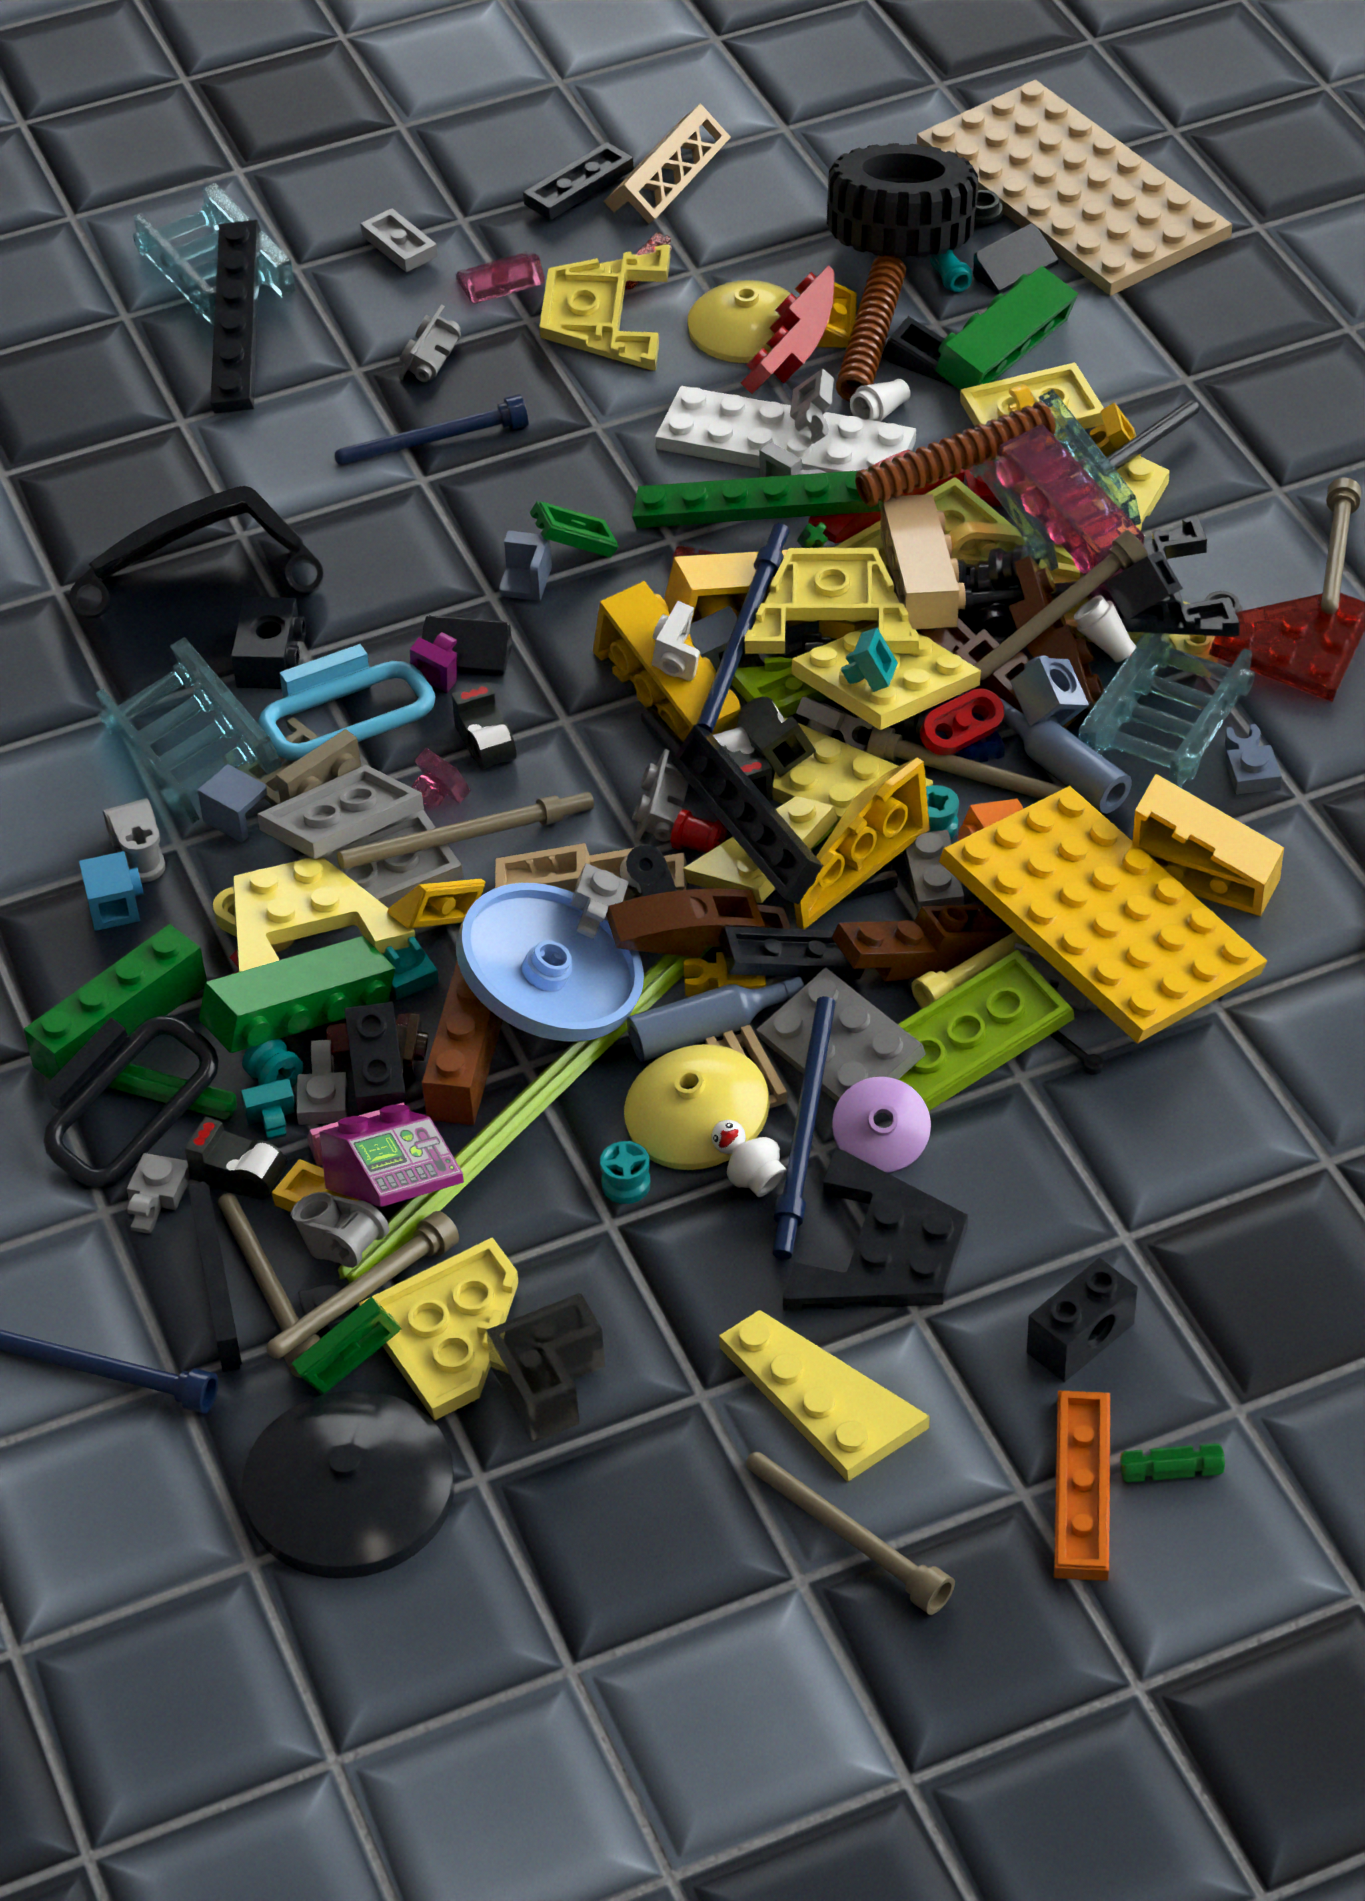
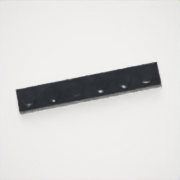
[210,219,261,414]
[671,724,823,904]

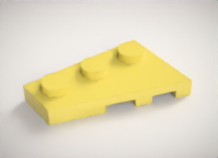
[683,796,837,903]

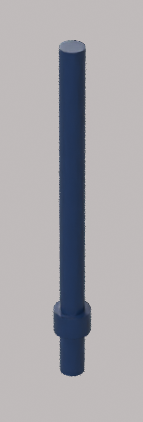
[696,523,790,734]
[772,996,836,1259]

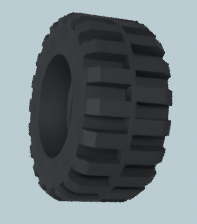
[827,143,978,258]

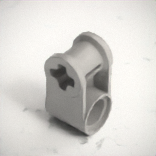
[103,798,166,883]
[291,1192,389,1268]

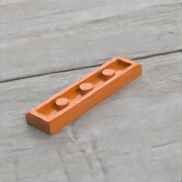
[1054,1390,1110,1581]

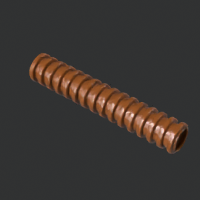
[836,255,906,402]
[855,401,1056,507]

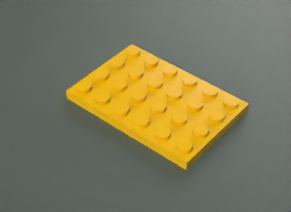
[939,786,1267,1044]

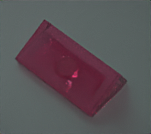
[455,252,545,303]

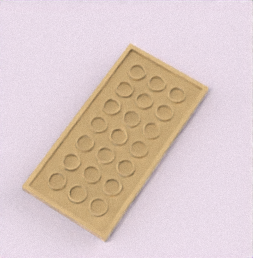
[917,80,1232,296]

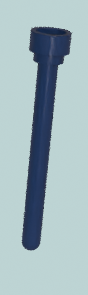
[334,394,529,465]
[0,1329,218,1414]

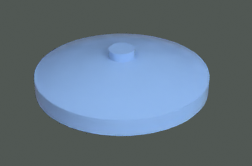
[456,883,644,1041]

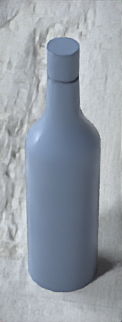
[1001,699,1132,814]
[627,976,804,1062]

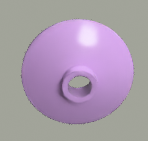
[832,1077,931,1173]

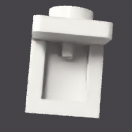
[652,601,700,681]

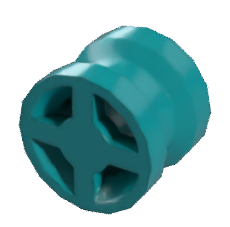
[926,785,959,839]
[242,1038,303,1088]
[600,1141,651,1204]

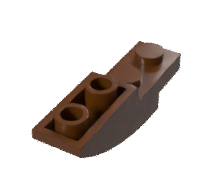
[1009,556,1106,720]
[606,888,791,958]
[832,904,1014,982]

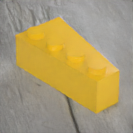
[664,547,833,627]
[593,581,741,742]

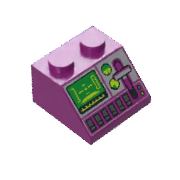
[319,1105,464,1207]

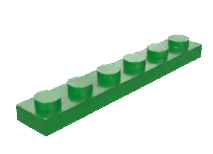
[632,470,881,528]

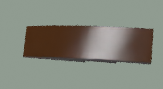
[918,618,1083,729]

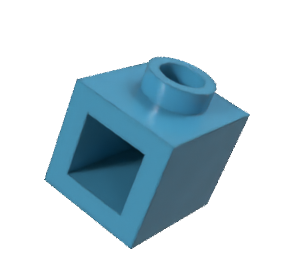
[79,851,144,931]

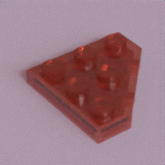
[1209,593,1365,702]

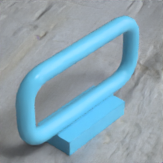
[258,644,436,761]

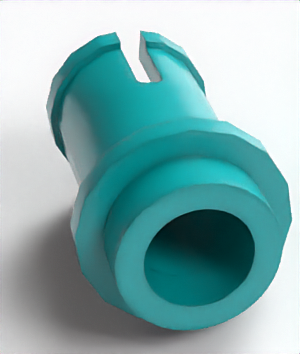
[930,249,972,292]

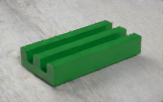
[529,501,619,558]
[292,1296,402,1395]

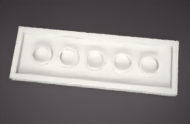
[655,386,916,473]

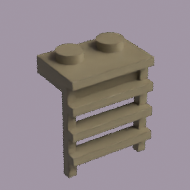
[224,717,361,807]

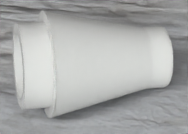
[850,379,910,422]
[1074,595,1136,663]

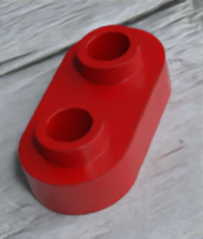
[920,689,1004,756]

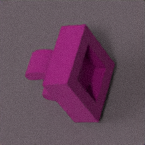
[410,632,457,693]

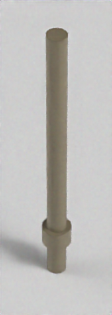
[337,792,594,869]

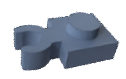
[1225,724,1282,795]

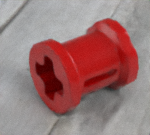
[670,809,728,853]

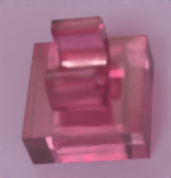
[411,747,471,810]

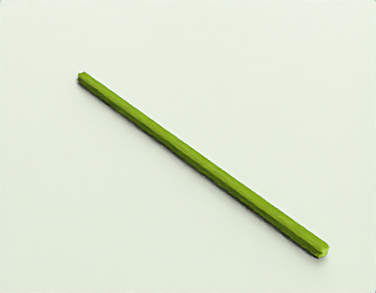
[338,823,836,1284]

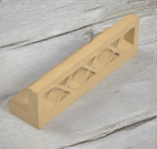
[604,103,731,224]

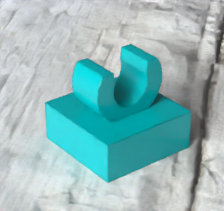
[841,627,898,692]
[382,936,439,1000]
[241,1078,295,1140]

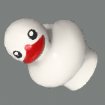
[711,1119,787,1197]

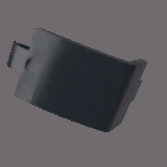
[69,486,324,619]

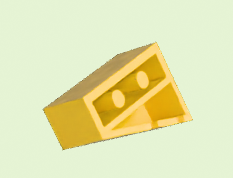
[1132,774,1284,917]

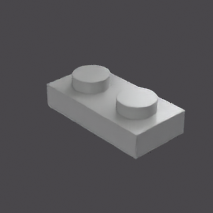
[360,208,438,272]
[903,830,964,913]

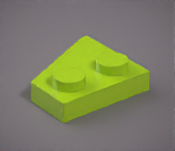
[731,655,829,718]

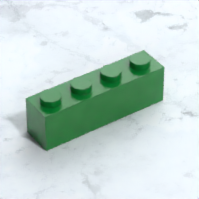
[935,265,1078,391]
[24,924,207,1081]
[199,936,395,1054]

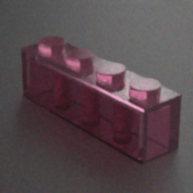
[996,424,1145,584]

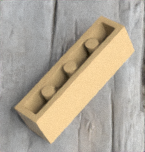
[880,494,966,629]

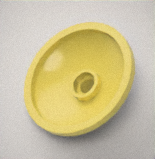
[687,280,797,363]
[624,1044,770,1170]

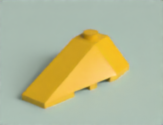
[794,758,930,929]

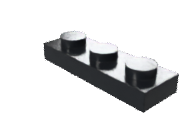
[523,142,634,220]
[718,926,866,979]

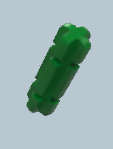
[797,522,828,548]
[1119,1443,1225,1483]

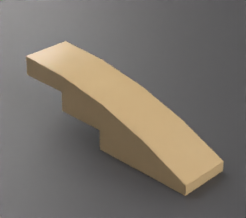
[495,843,688,901]

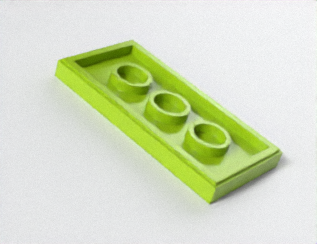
[898,949,1075,1111]

